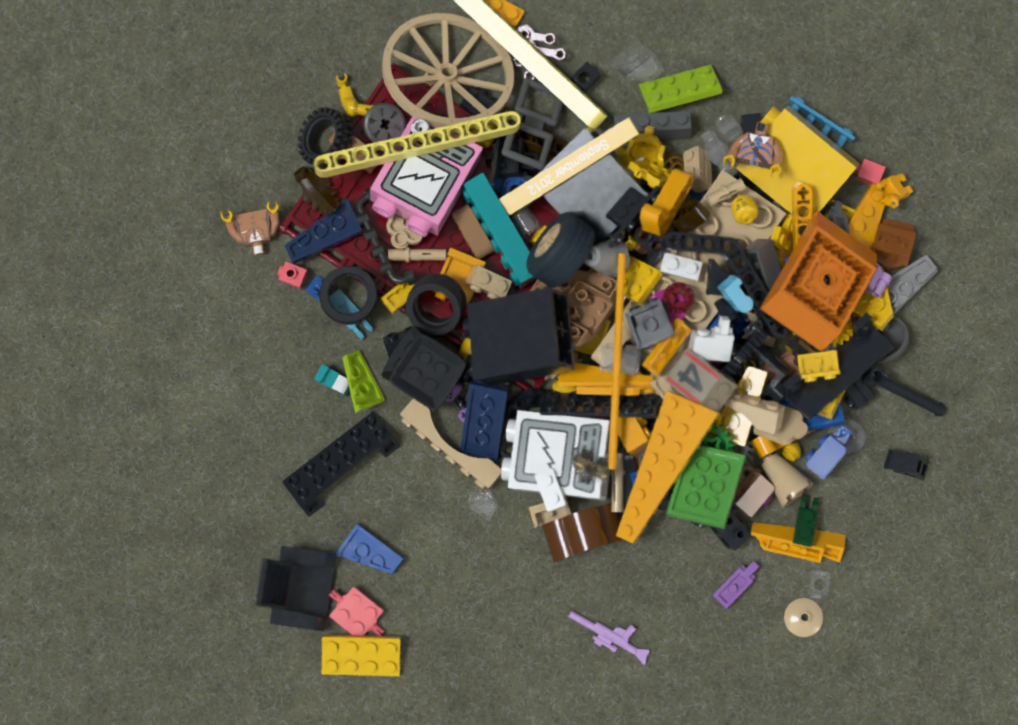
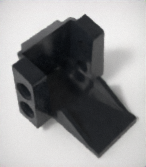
[255,546,336,631]

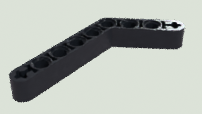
[660,232,788,338]

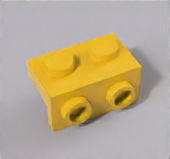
[797,350,840,382]

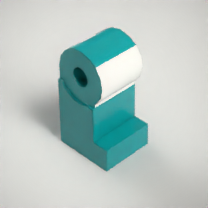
[314,364,350,396]

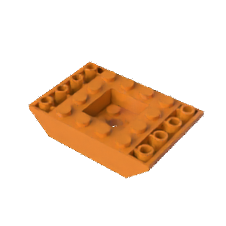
[760,211,877,352]

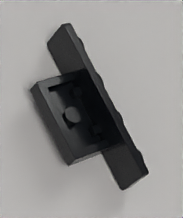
[489,127,525,194]
[606,185,660,248]

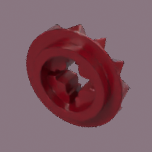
[663,282,695,313]

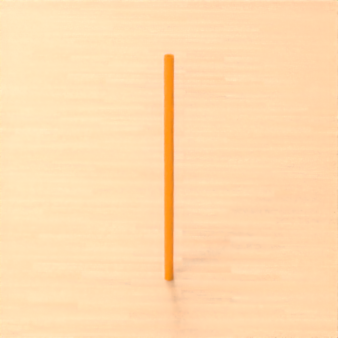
[608,253,626,470]

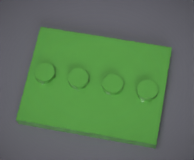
[667,445,746,529]

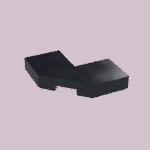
[504,387,548,421]

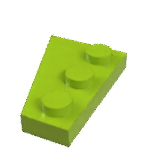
[342,350,386,413]

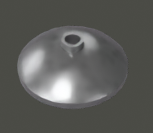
[876,315,909,364]

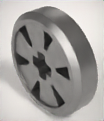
[363,103,406,143]

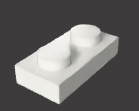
[660,253,703,282]
[534,468,567,512]

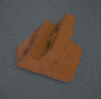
[872,219,917,271]

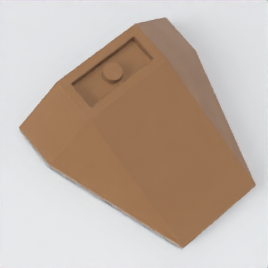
[530,270,617,347]

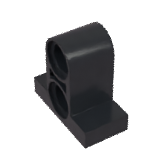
[632,224,676,267]
[883,449,929,481]

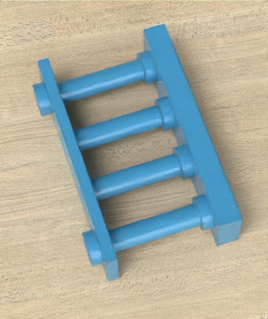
[788,96,855,148]

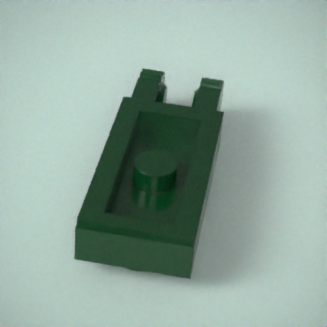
[792,494,819,547]

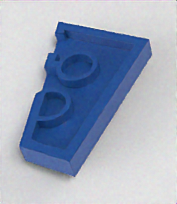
[335,523,404,574]

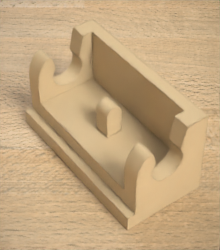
[529,496,571,528]

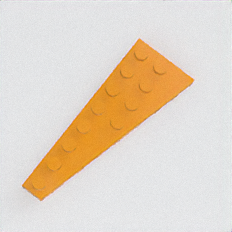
[616,391,720,543]

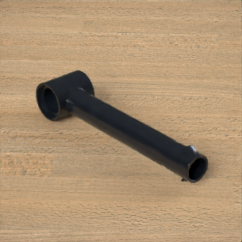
[862,368,946,417]

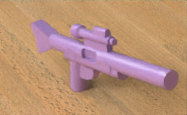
[568,610,650,665]

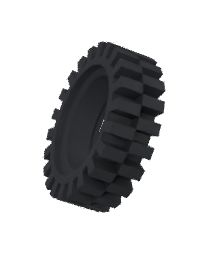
[297,107,353,169]

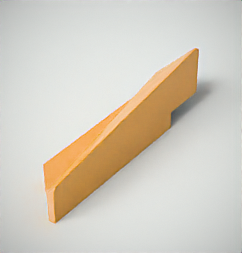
[558,362,654,396]
[751,522,846,563]

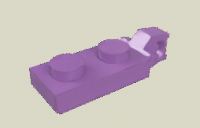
[712,561,759,609]

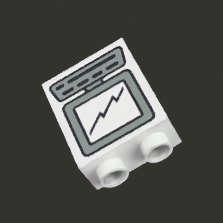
[501,410,610,501]

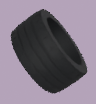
[319,266,377,325]
[406,273,466,336]

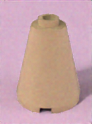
[762,453,813,508]

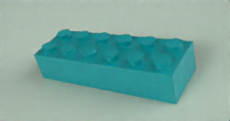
[462,173,538,289]

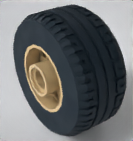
[526,212,595,288]

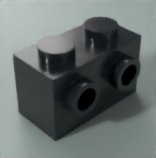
[708,510,751,551]

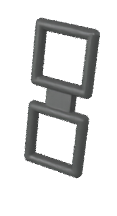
[502,78,563,170]

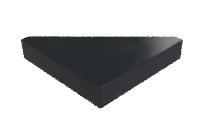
[706,258,728,296]

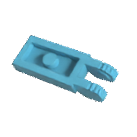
[329,288,373,340]

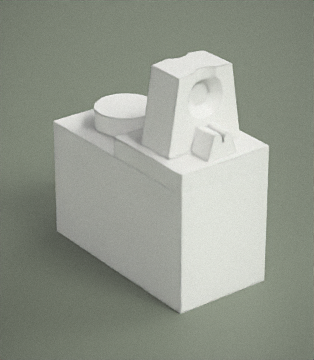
[688,316,734,362]

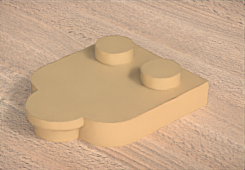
[387,213,423,249]
[754,400,808,445]

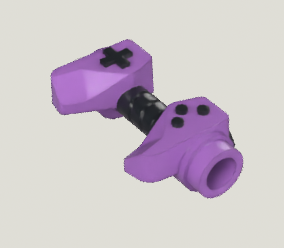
[445,382,466,422]

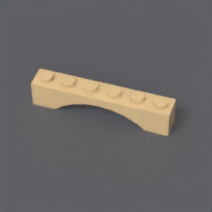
[724,390,785,435]
[400,399,501,490]

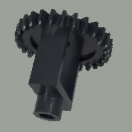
[720,328,790,403]

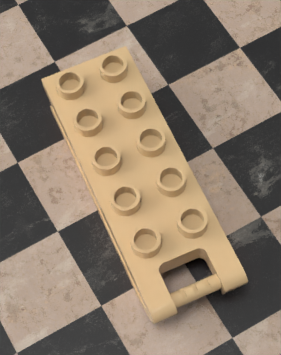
[591,170,786,395]

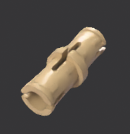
[706,178,746,207]

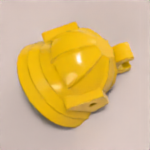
[623,125,666,168]

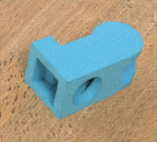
[717,275,753,313]

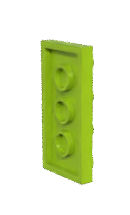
[639,65,722,113]

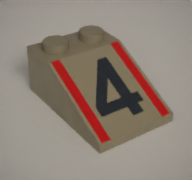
[665,348,737,411]

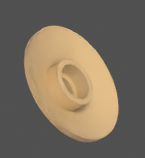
[784,598,823,637]

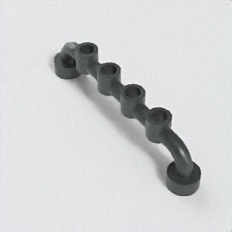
[356,187,416,286]

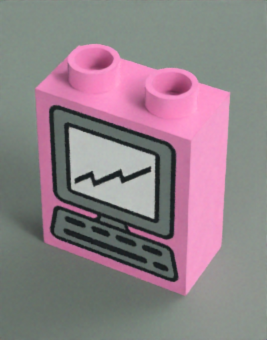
[370,116,483,237]

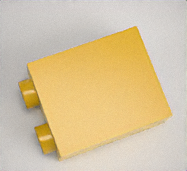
[736,105,860,226]

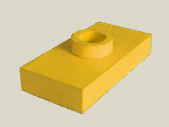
[381,283,415,314]

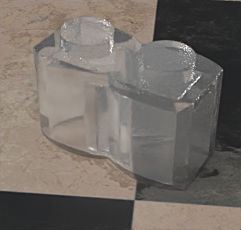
[600,343,641,375]

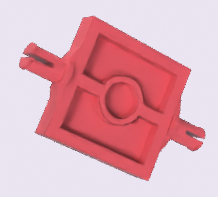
[329,586,385,636]

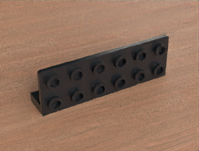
[782,313,894,420]
[540,391,662,419]
[282,412,400,516]

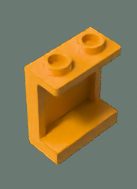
[432,248,486,306]

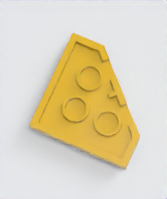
[852,266,893,330]

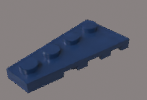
[285,198,363,264]

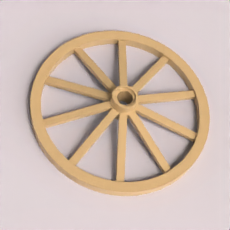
[382,13,514,127]

